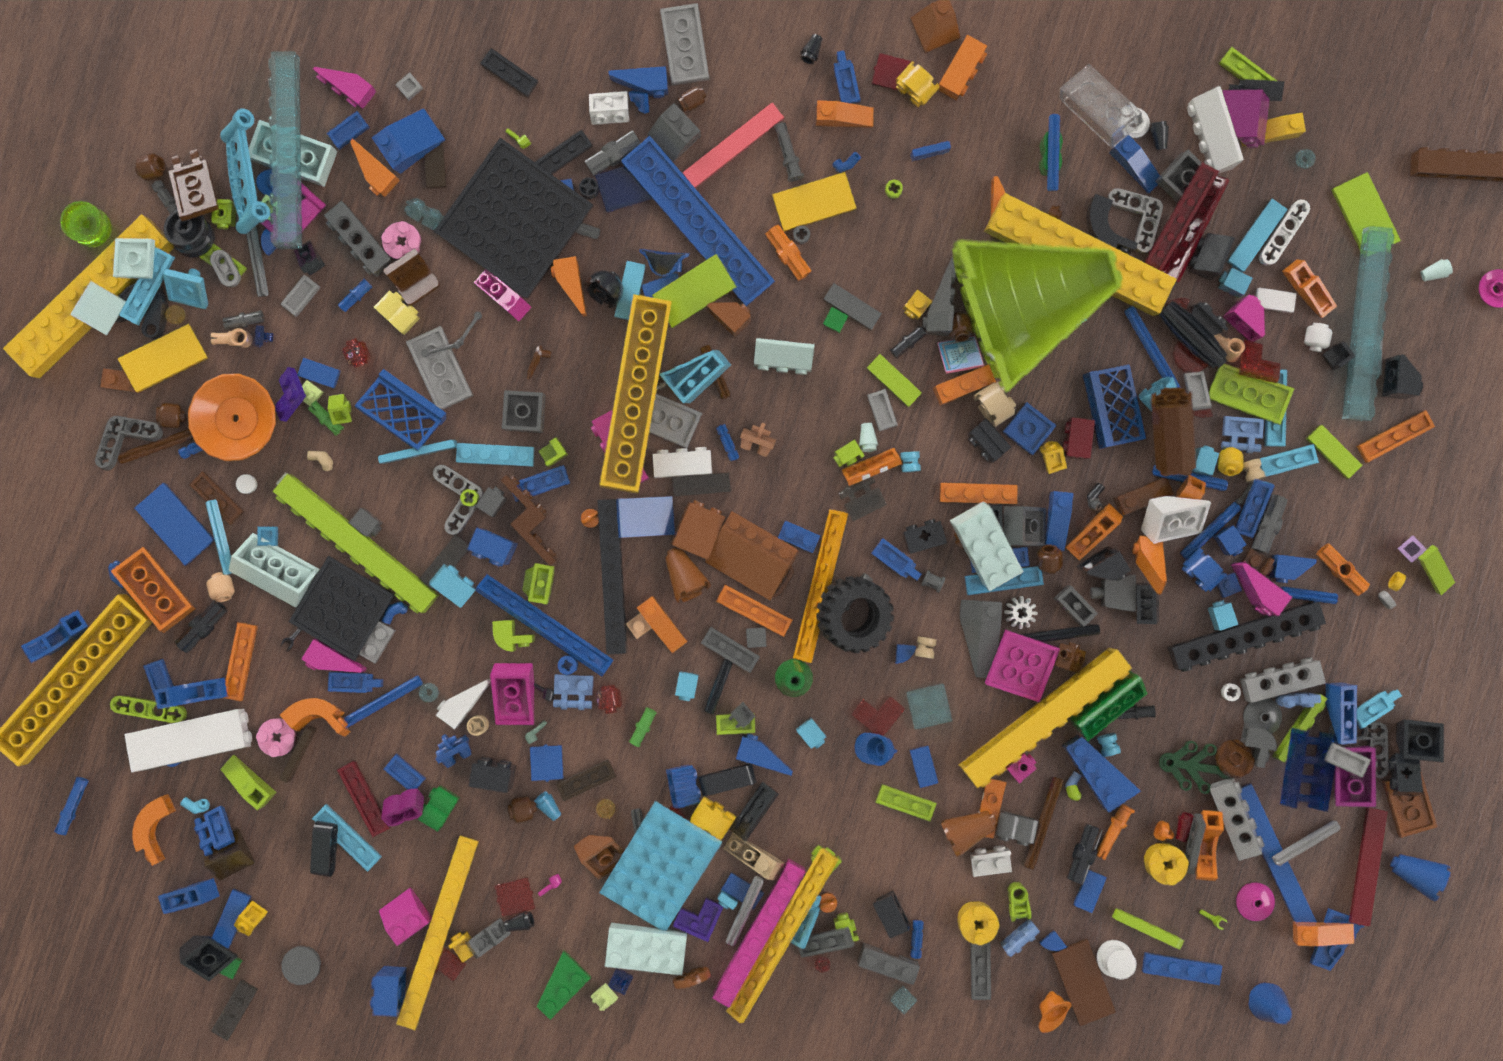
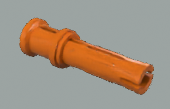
[1096,804,1135,860]

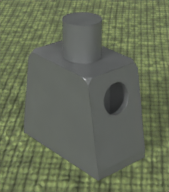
[1090,575,1136,612]

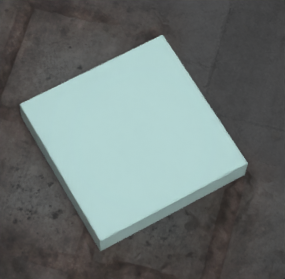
[113,238,155,279]
[70,281,126,335]

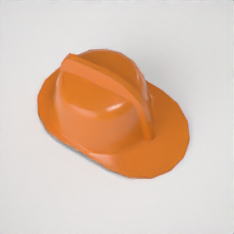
[1039,991,1072,1033]

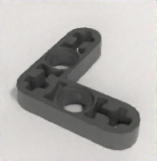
[95,416,163,471]
[1329,721,1388,778]

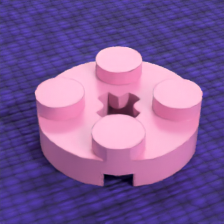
[382,221,421,260]
[256,718,297,757]

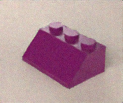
[1335,745,1376,807]

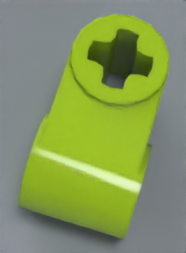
[1008,882,1031,921]

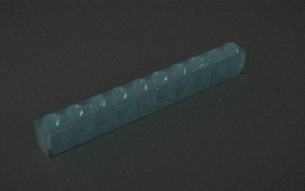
[268,51,302,249]
[1342,226,1394,421]

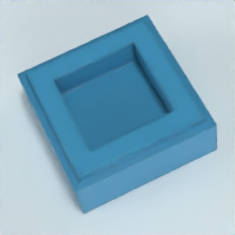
[257,527,278,546]

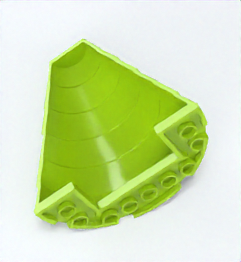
[952,240,1123,392]

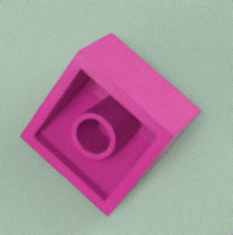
[1223,294,1265,343]
[379,887,432,946]

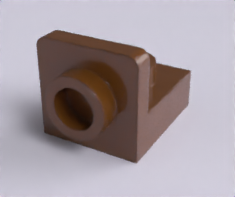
[1241,548,1275,576]

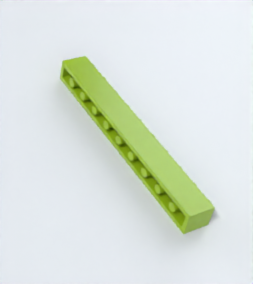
[273,474,439,614]

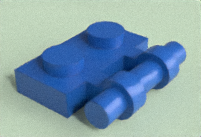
[194,806,235,856]

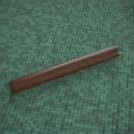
[118,429,194,464]
[1024,777,1063,870]

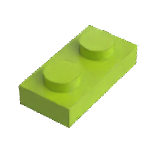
[716,713,755,735]

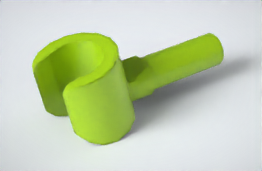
[505,129,531,149]
[1199,909,1227,930]

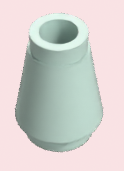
[1420,259,1453,282]
[859,423,878,452]

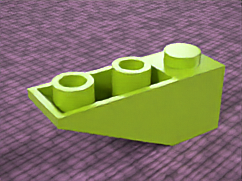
[220,755,277,810]

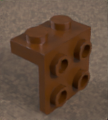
[383,248,440,306]

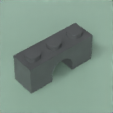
[857,942,920,985]

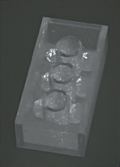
[1060,64,1142,148]

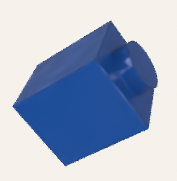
[1213,526,1247,557]

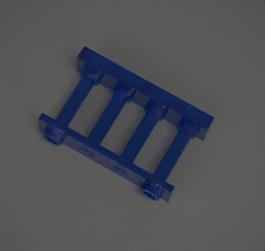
[1280,728,1338,812]

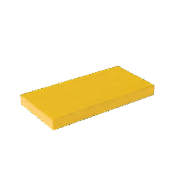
[772,172,856,232]
[118,324,208,393]

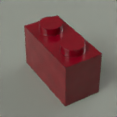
[1062,417,1095,460]

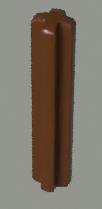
[700,345,731,399]

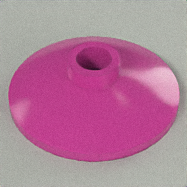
[1479,269,1503,308]
[1236,882,1275,921]

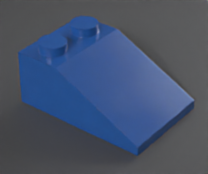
[372,108,445,174]

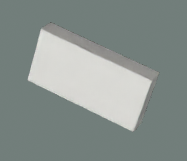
[1255,288,1296,313]

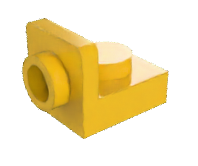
[903,289,932,320]
[1039,441,1067,474]
[234,900,268,936]
[448,931,473,963]

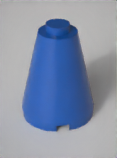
[1390,854,1450,902]
[1248,983,1292,1024]

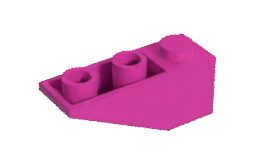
[313,67,377,109]
[474,269,531,321]

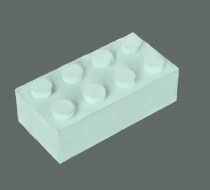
[249,120,337,187]
[950,502,1023,591]
[605,923,687,975]

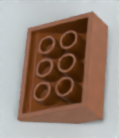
[705,511,800,601]

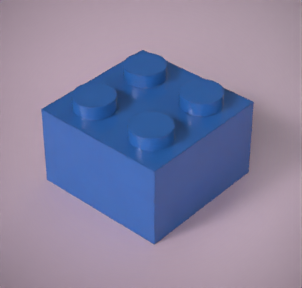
[468,528,518,567]
[370,966,407,1016]

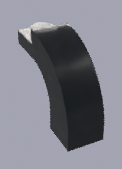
[1086,194,1138,254]

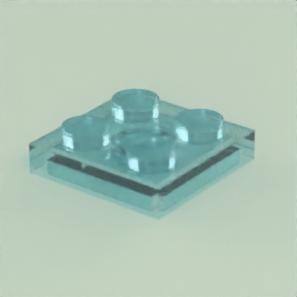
[906,683,952,730]

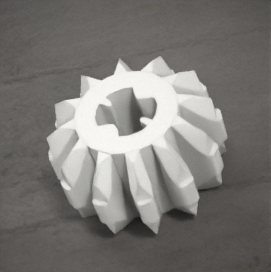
[1004,596,1038,629]

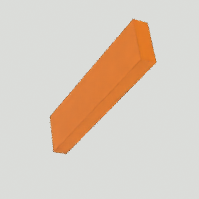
[1357,410,1435,463]
[716,585,793,637]
[224,622,258,701]

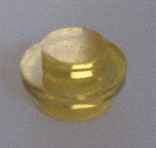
[166,305,186,325]
[596,799,616,819]

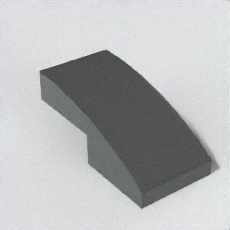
[466,918,511,959]

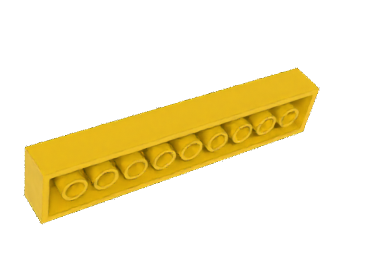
[984,193,1176,316]
[3,214,174,379]
[600,294,672,494]
[0,594,152,767]
[959,648,1132,788]

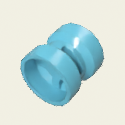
[900,451,921,472]
[1097,733,1121,757]

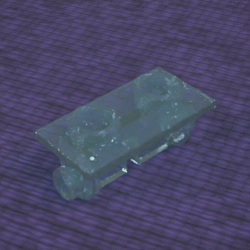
[404,198,444,230]

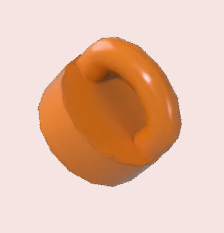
[581,509,599,528]
[1154,821,1174,841]
[819,892,837,913]

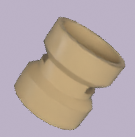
[1243,458,1266,483]
[915,636,937,659]
[467,715,489,736]

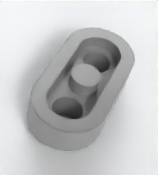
[210,250,241,287]

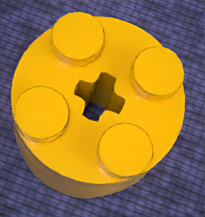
[896,61,940,107]
[690,797,736,841]
[1144,842,1188,885]
[957,901,999,945]

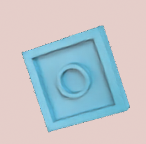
[163,269,208,309]

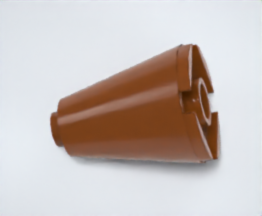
[665,548,711,603]
[941,811,997,857]

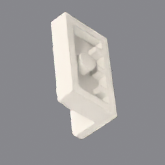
[589,91,629,125]
[970,845,1012,877]

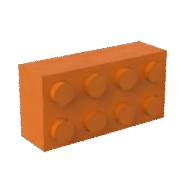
[111,547,196,633]

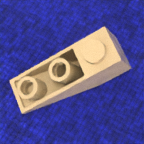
[723,832,786,881]

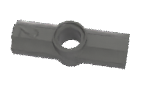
[584,130,641,176]
[1251,494,1288,554]

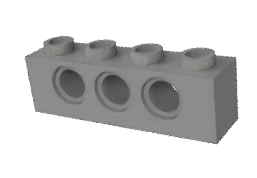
[1240,657,1326,703]
[1210,777,1264,861]

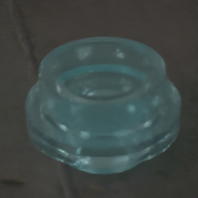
[1296,149,1316,169]
[419,683,439,702]

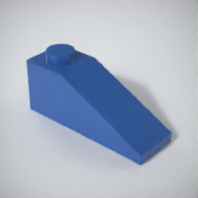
[608,66,668,98]
[1109,134,1160,194]
[1045,491,1073,551]
[1326,682,1357,744]
[736,733,793,776]
[158,878,220,914]

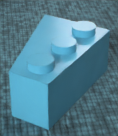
[659,350,731,404]

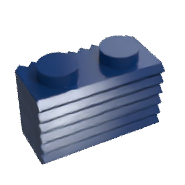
[666,765,701,809]

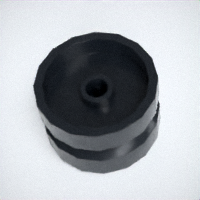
[163,210,215,258]

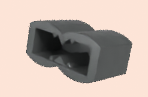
[995,810,1039,846]

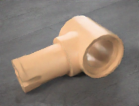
[211,328,253,348]
[1214,334,1245,362]

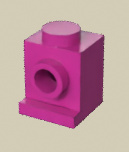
[1006,753,1037,784]

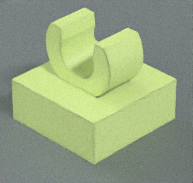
[302,380,324,406]
[590,983,618,1011]

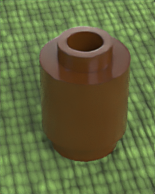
[677,86,707,112]

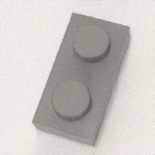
[360,621,396,663]

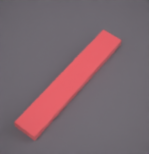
[683,102,784,188]

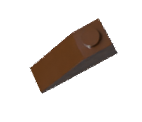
[1113,478,1174,515]

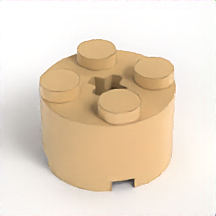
[973,381,1016,427]

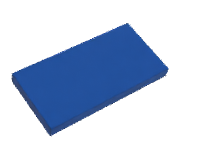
[135,483,215,565]

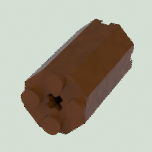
[1151,387,1197,476]

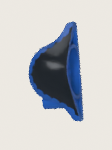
[639,249,690,277]

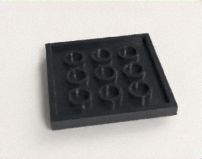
[289,556,395,661]

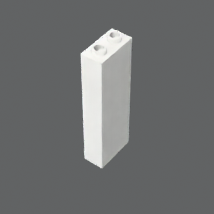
[124,709,252,772]

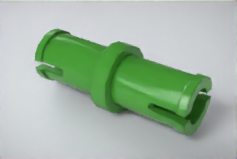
[308,401,344,436]
[629,707,657,747]

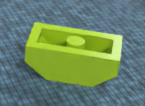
[522,563,555,604]

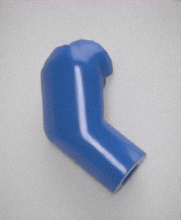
[832,152,861,173]
[108,561,125,590]
[381,602,408,625]

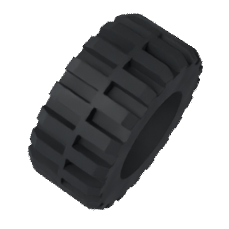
[816,576,894,653]

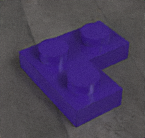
[275,367,306,422]
[673,897,723,942]

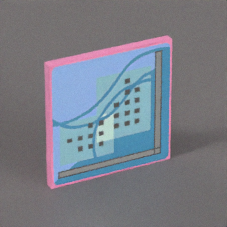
[938,336,984,374]

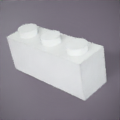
[653,447,712,478]

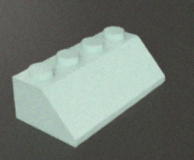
[229,533,320,607]

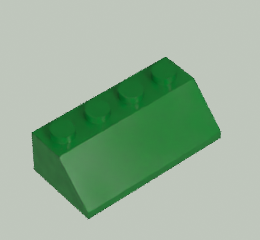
[1069,671,1148,742]

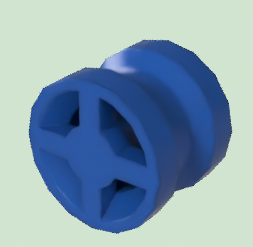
[558,655,578,675]

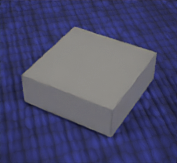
[396,73,423,101]

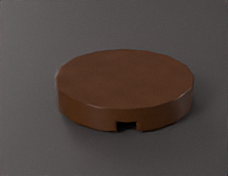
[1215,740,1255,778]

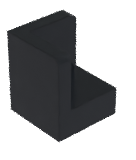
[1321,341,1356,370]

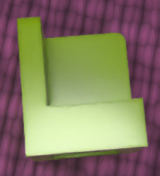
[539,438,568,467]

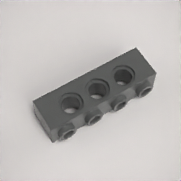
[324,201,394,277]

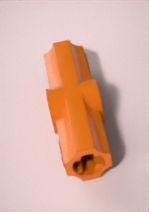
[765,224,812,281]
[1316,543,1370,596]

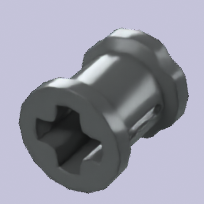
[921,570,945,593]

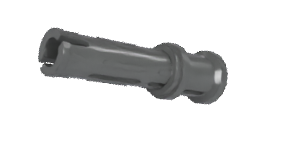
[774,122,804,182]

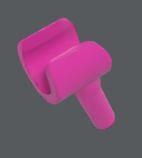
[538,874,562,896]

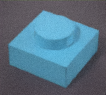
[717,890,738,909]

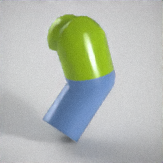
[1065,771,1082,801]

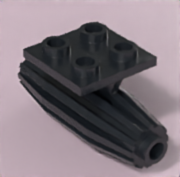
[1158,301,1229,368]

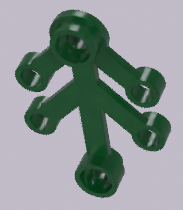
[1159,740,1231,794]

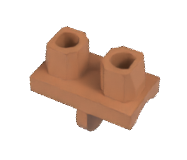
[740,423,776,457]

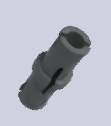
[223,310,265,330]

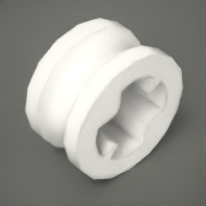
[1221,683,1241,701]

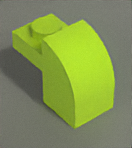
[492,620,535,651]

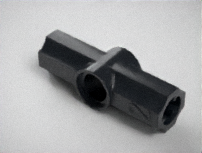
[175,600,228,653]
[1066,823,1103,884]

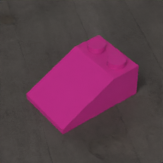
[1231,562,1292,616]
[490,663,534,725]

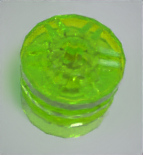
[60,201,112,247]

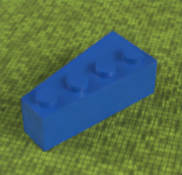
[1062,735,1141,812]

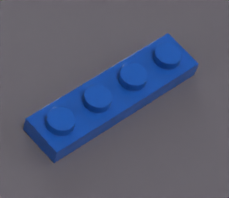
[1142,952,1222,985]

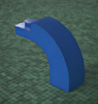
[21,610,88,664]
[154,678,228,709]

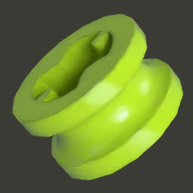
[885,180,903,199]
[460,489,479,507]

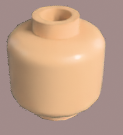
[206,572,235,602]

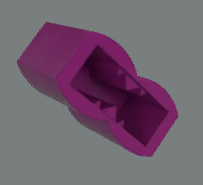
[381,789,424,826]

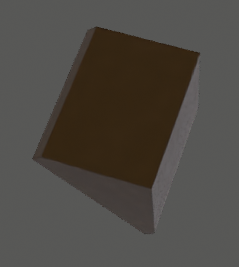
[204,828,255,880]

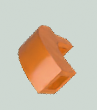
[280,698,351,737]
[133,794,176,866]
[1195,810,1224,881]

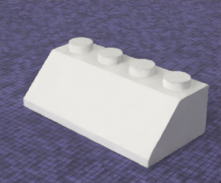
[1187,86,1244,173]

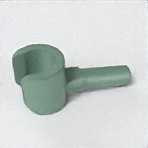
[525,720,547,744]

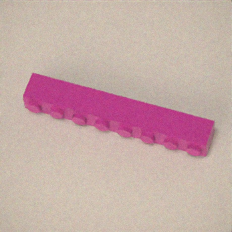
[712,858,806,1008]

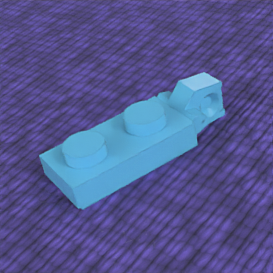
[1357,689,1402,729]
[790,895,822,949]

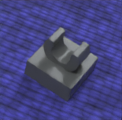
[729,702,755,728]

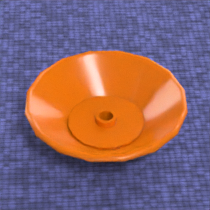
[188,373,276,461]

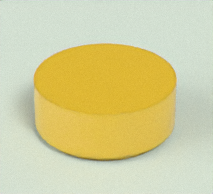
[1388,571,1406,592]

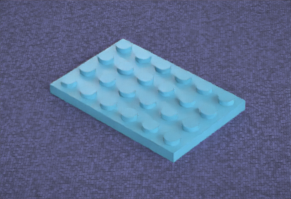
[599,801,722,931]

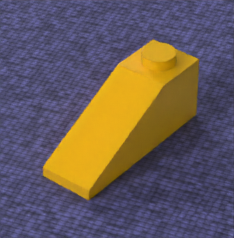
[1241,113,1306,146]

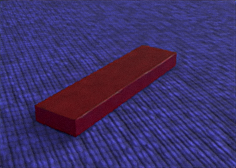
[337,760,391,838]

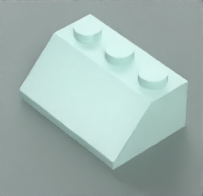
[754,338,814,375]

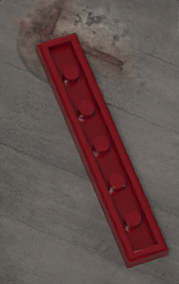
[1144,162,1220,271]
[1162,176,1229,283]
[1349,807,1388,927]

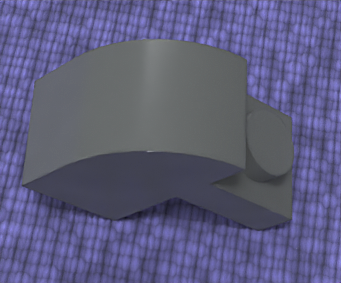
[1241,722,1277,768]

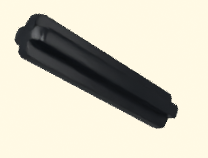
[704,659,733,714]

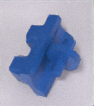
[436,734,471,768]

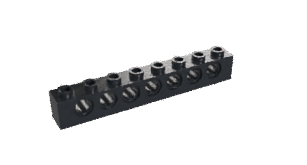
[598,499,628,655]
[1167,601,1326,672]

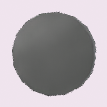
[282,945,321,985]

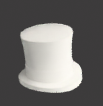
[1097,940,1136,979]

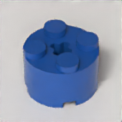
[1181,548,1227,592]

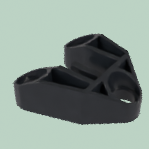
[115,283,169,339]

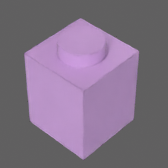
[1398,536,1427,563]

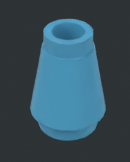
[534,791,562,821]

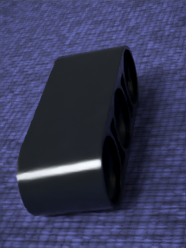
[698,763,757,796]
[310,821,338,877]

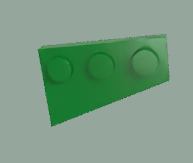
[537,950,591,1020]

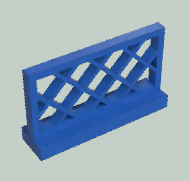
[1083,364,1146,449]
[355,369,446,451]

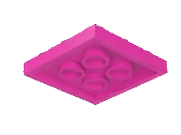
[985,629,1060,702]

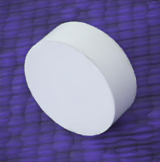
[236,474,257,494]

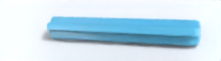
[205,500,232,575]

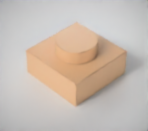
[626,613,652,639]

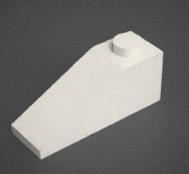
[436,679,491,729]

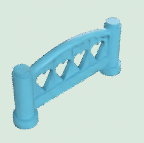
[220,109,270,234]

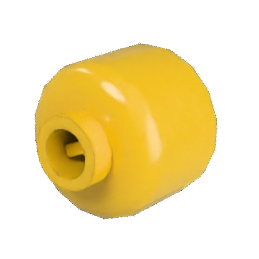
[1218,447,1244,476]

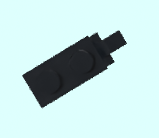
[1228,79,1285,101]

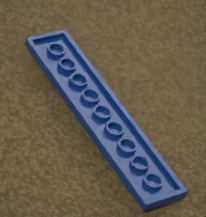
[621,136,775,307]

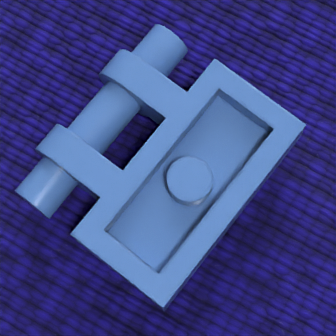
[1221,416,1264,453]
[553,674,594,710]
[1275,692,1321,708]
[1000,919,1040,957]

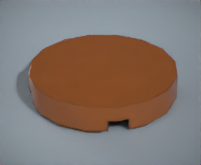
[673,967,711,989]

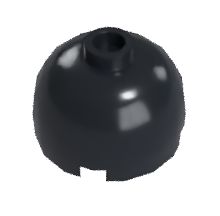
[584,270,623,308]

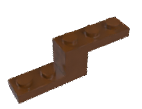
[501,474,557,566]

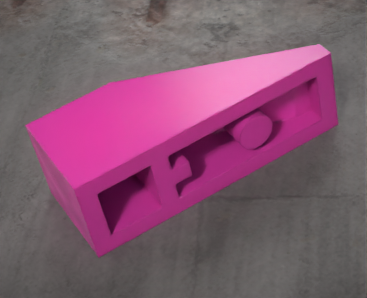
[302,639,367,673]

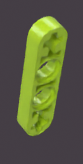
[110,695,187,723]
[1112,908,1184,949]

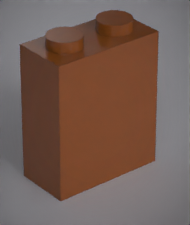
[671,500,725,560]

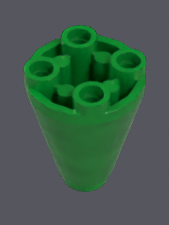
[775,659,813,697]

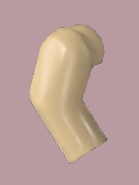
[307,451,333,471]

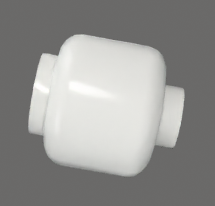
[1304,323,1332,352]

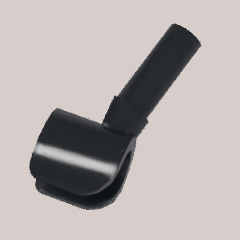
[280,628,302,652]
[534,682,555,701]

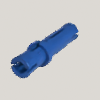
[54,777,89,835]

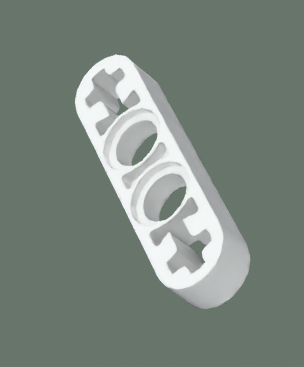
[1259,200,1310,266]

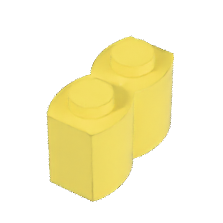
[374,291,420,335]

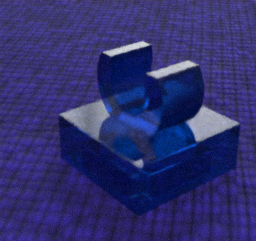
[254,325,274,347]
[608,968,633,995]

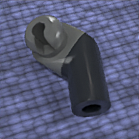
[1087,482,1105,511]

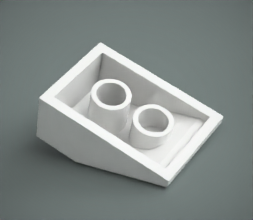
[1141,496,1211,544]

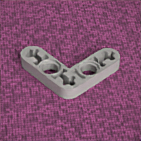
[1107,188,1163,254]
[433,465,484,535]

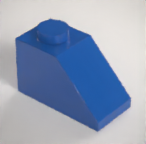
[1270,555,1317,583]

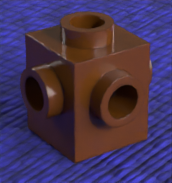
[1054,642,1086,673]

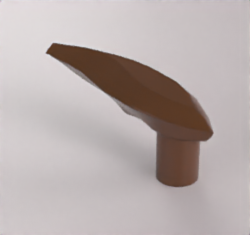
[527,345,551,380]

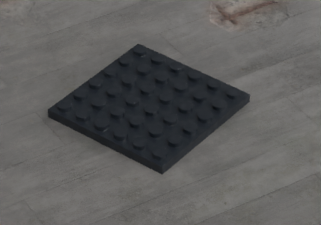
[434,138,594,299]

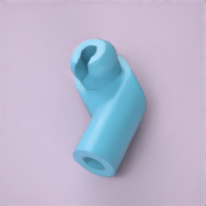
[180,797,210,814]

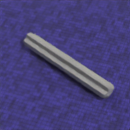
[1272,821,1341,866]
[726,876,764,946]

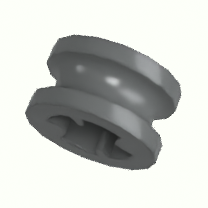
[793,225,810,244]

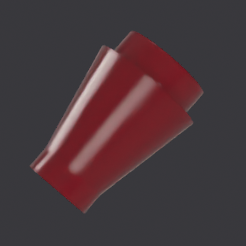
[1175,812,1194,842]

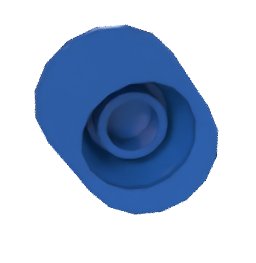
[855,733,897,766]

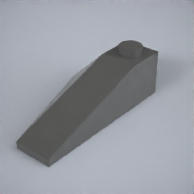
[922,257,955,336]
[960,600,1002,678]

